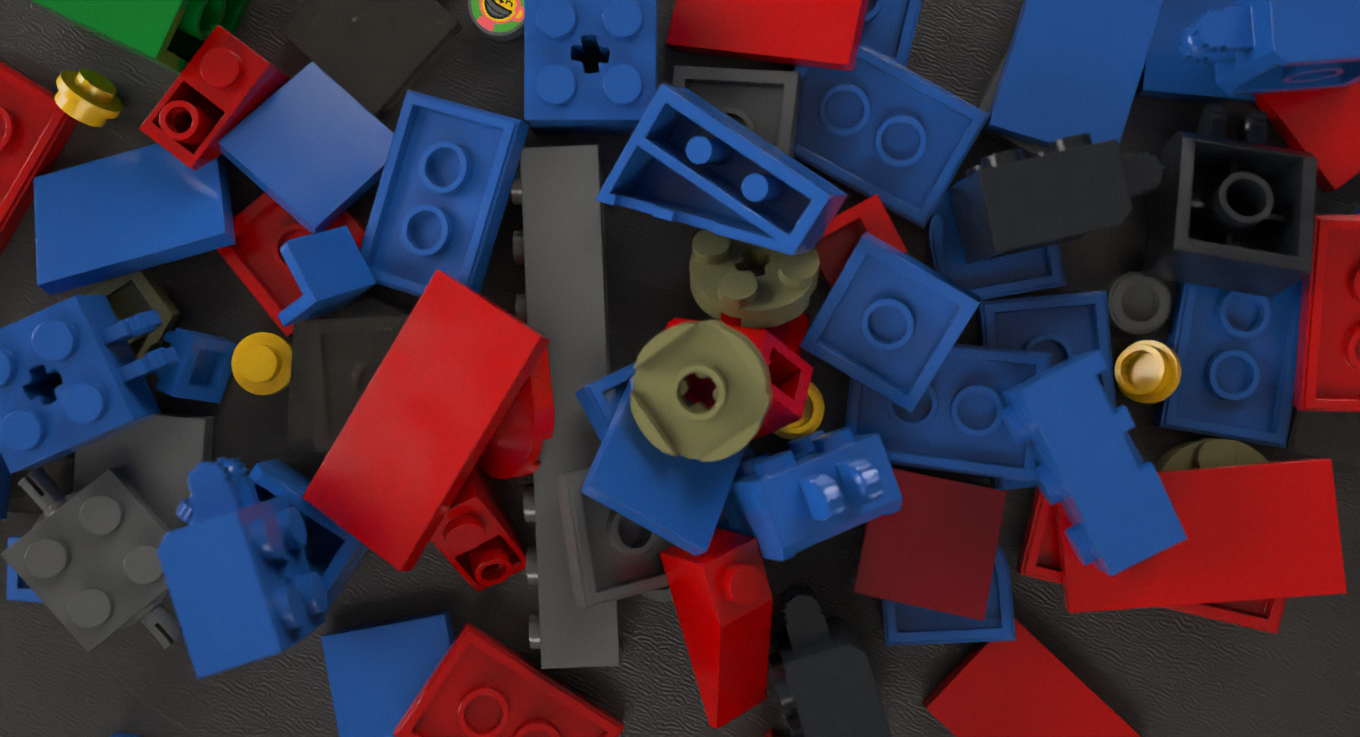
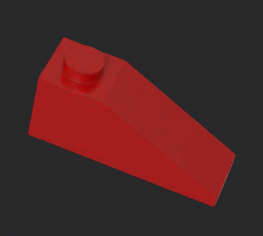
[659,528,773,729]

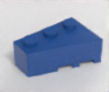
[595,83,848,255]
[999,349,1187,576]

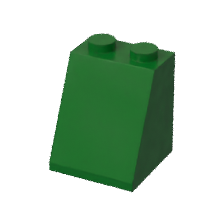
[29,0,251,75]

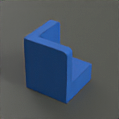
[278,226,376,327]

